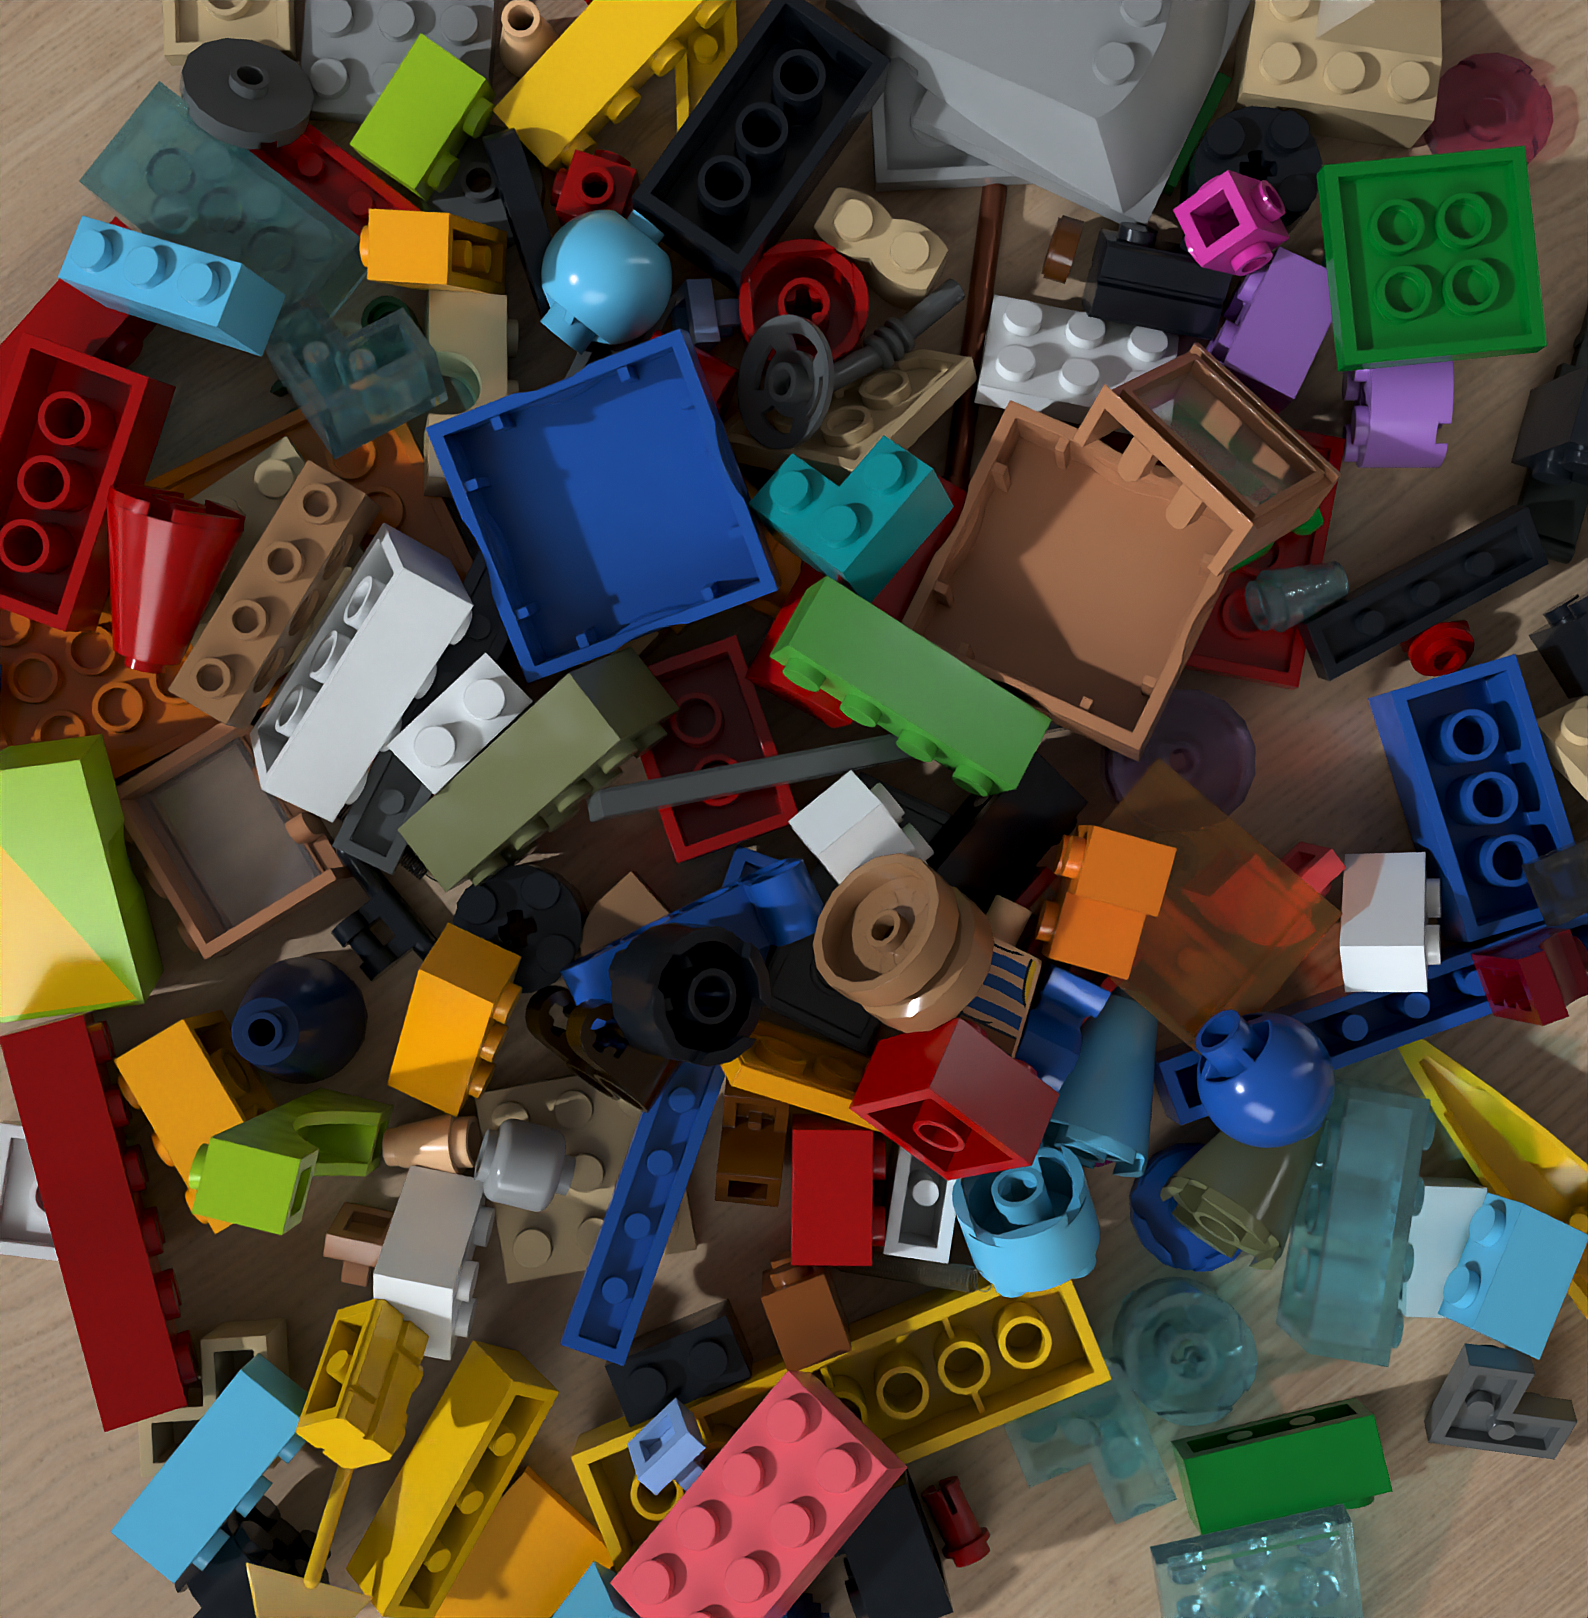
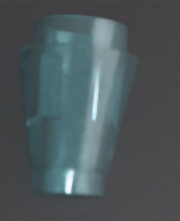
[1245,561,1349,632]

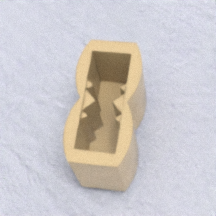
[813,187,948,311]

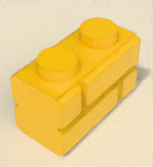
[295,1298,429,1469]

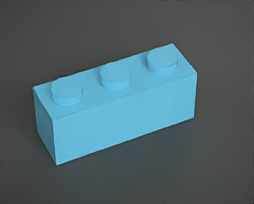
[58,215,286,357]
[110,1353,308,1584]

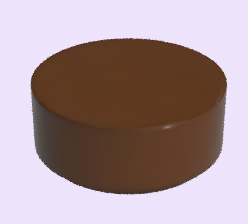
[1041,215,1084,284]

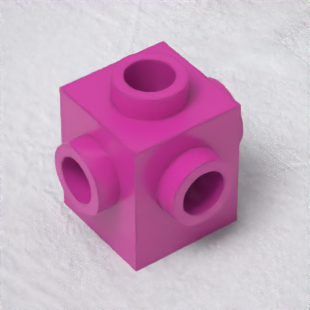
[1173,170,1290,276]

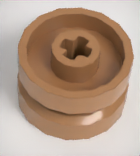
[813,853,995,1033]

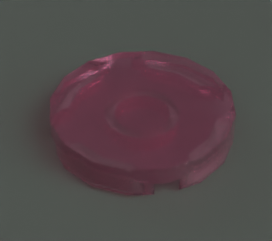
[1423,52,1553,165]

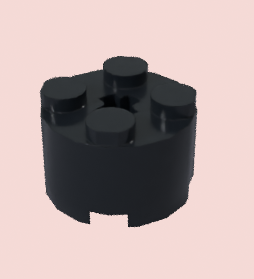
[1179,106,1323,234]
[453,865,589,993]
[608,922,772,1067]
[175,1495,331,1618]

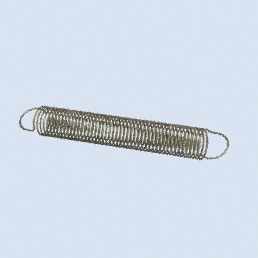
[833,1251,992,1293]

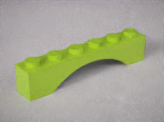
[189,1087,394,1235]

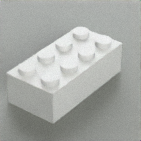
[250,522,474,823]

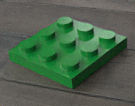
[1316,146,1547,372]

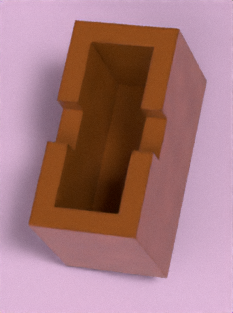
[761,1250,852,1371]

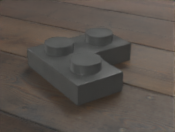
[1424,1343,1577,1460]

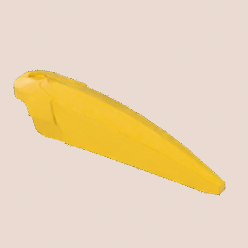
[1398,1038,1588,1320]

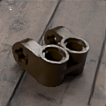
[525,985,683,1113]

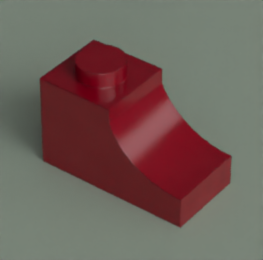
[1470,927,1588,1026]

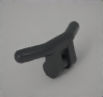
[331,849,438,982]

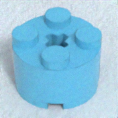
[952,1140,1100,1298]

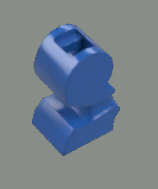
[1015,961,1111,1092]

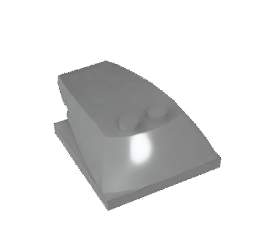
[825,0,1251,225]

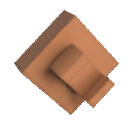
[323,1202,394,1287]

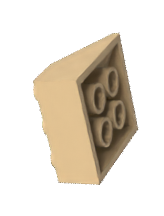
[1227,0,1443,149]

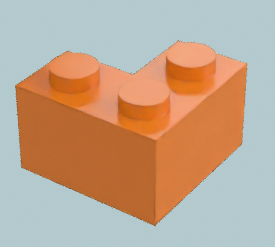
[1035,825,1177,980]

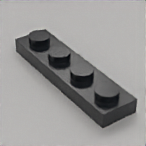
[1295,505,1549,681]

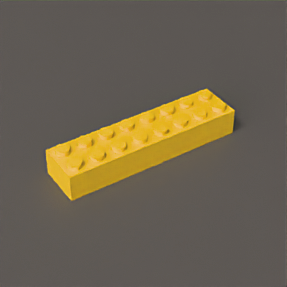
[571,1271,1112,1573]

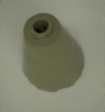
[1160,1117,1327,1270]

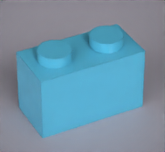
[1438,1192,1588,1360]

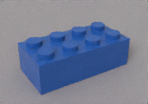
[1368,654,1588,943]

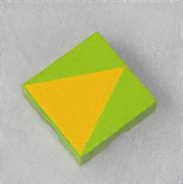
[0,734,164,1023]

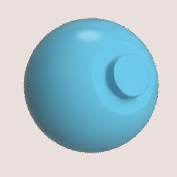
[540,210,673,354]

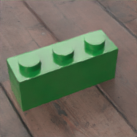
[1171,1397,1393,1539]

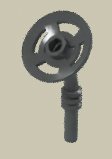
[737,279,965,450]

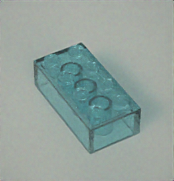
[79,81,368,359]
[1276,1076,1435,1367]

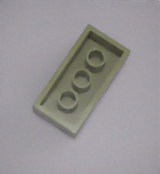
[397,647,680,892]

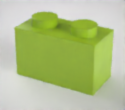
[350,33,496,202]

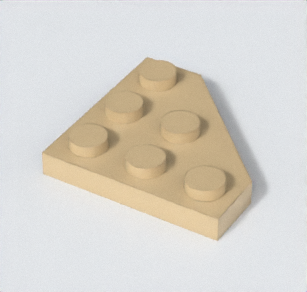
[723,349,978,486]

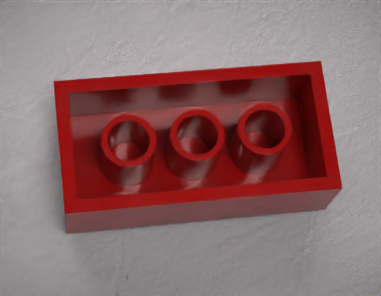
[0,330,176,632]

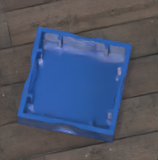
[426,329,783,683]

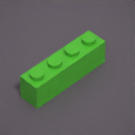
[769,576,1052,797]

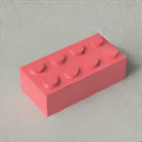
[610,1370,908,1618]

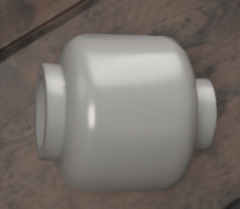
[474,1119,576,1212]

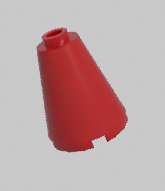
[107,483,246,674]

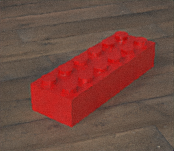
[0,1011,199,1433]

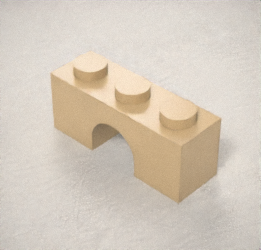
[423,289,519,498]

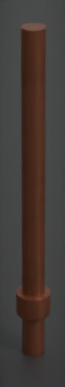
[941,183,1007,493]

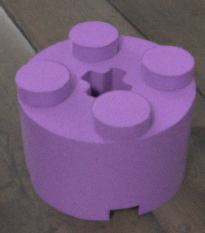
[1342,361,1454,468]

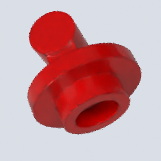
[1400,620,1475,676]

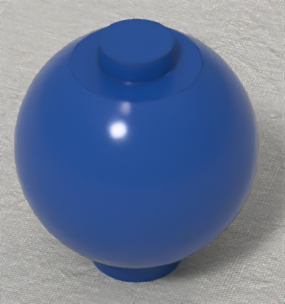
[1195,1010,1335,1148]

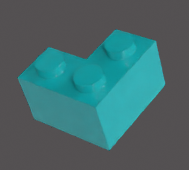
[748,435,954,603]

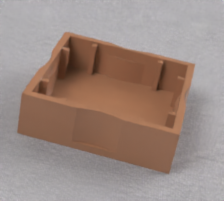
[901,400,1258,762]

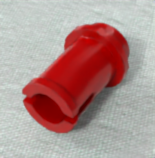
[921,1476,990,1568]

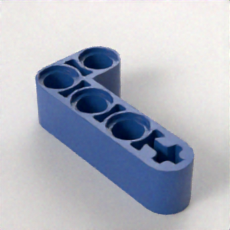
[560,858,825,1030]

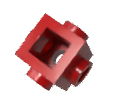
[550,149,640,227]

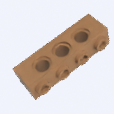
[168,460,381,730]

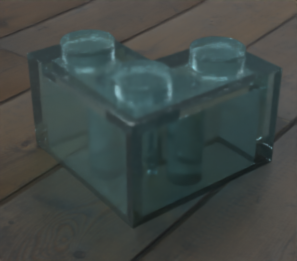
[265,293,448,459]
[1003,1356,1177,1524]

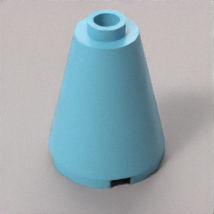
[1042,987,1159,1178]

